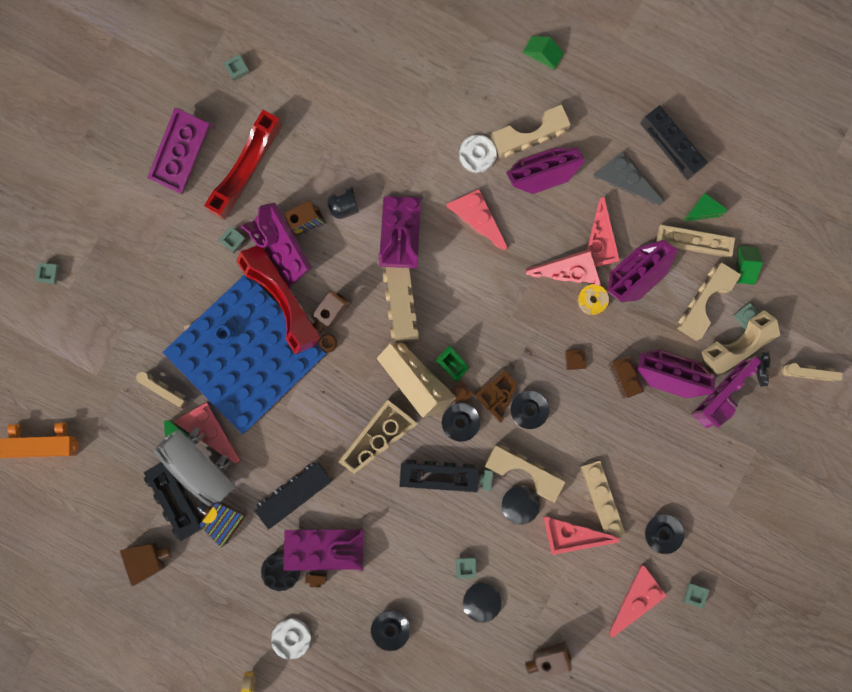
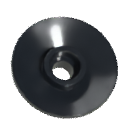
[510,391,549,429]
[442,403,480,442]
[645,514,684,554]
[371,610,410,651]

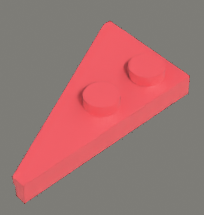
[446,189,508,251]
[587,197,620,267]
[526,249,601,285]
[174,403,240,464]
[544,517,620,555]
[609,565,666,638]

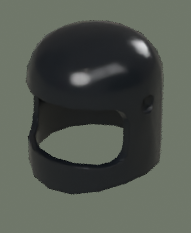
[327,186,359,219]

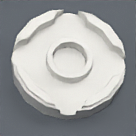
[459,135,496,173]
[272,618,311,659]

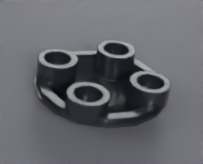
[756,349,771,387]
[501,486,540,525]
[261,551,300,591]
[463,582,502,623]

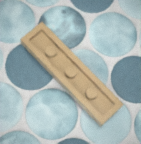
[656,225,735,258]
[581,460,626,538]

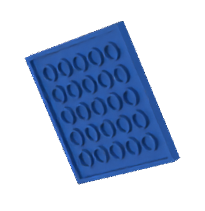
[162,274,326,435]

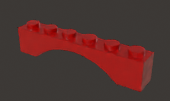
[204,109,282,221]
[236,245,320,355]

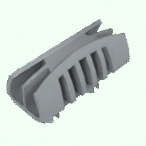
[153,428,235,506]

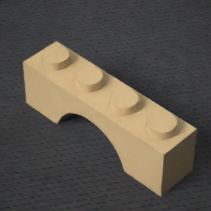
[491,105,571,158]
[677,262,741,341]
[702,310,780,377]
[484,444,565,503]

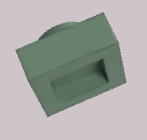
[223,54,250,81]
[218,226,246,253]
[35,262,60,285]
[733,303,759,330]
[479,470,493,491]
[456,557,476,579]
[683,583,709,609]

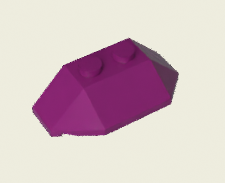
[506,147,585,194]
[608,240,678,303]
[638,349,716,398]

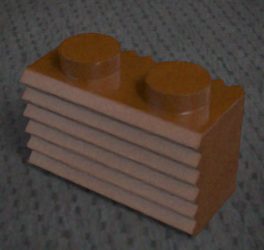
[609,356,644,399]

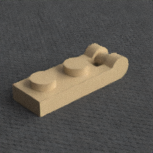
[781,363,843,382]
[136,372,188,408]

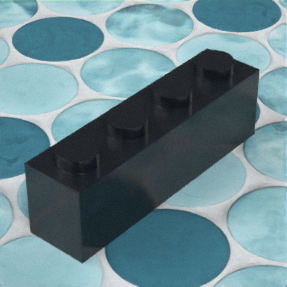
[255,462,333,530]

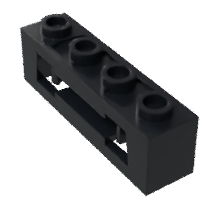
[640,105,708,180]
[399,459,479,493]
[143,462,203,541]

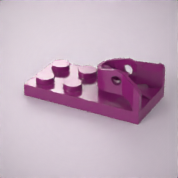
[147,108,215,194]
[379,196,421,269]
[241,202,312,287]
[691,357,761,428]
[284,529,364,571]

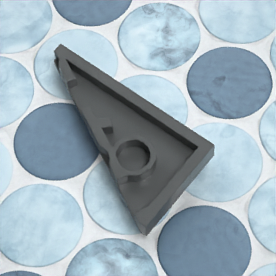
[593,152,664,206]

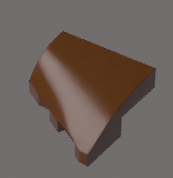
[473,369,517,423]

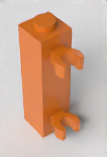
[0,423,79,458]

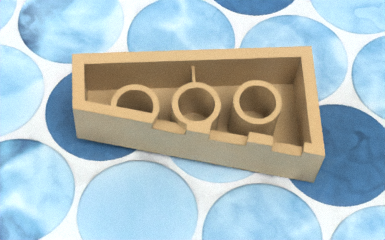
[382,267,419,342]
[376,342,457,418]
[338,399,418,474]

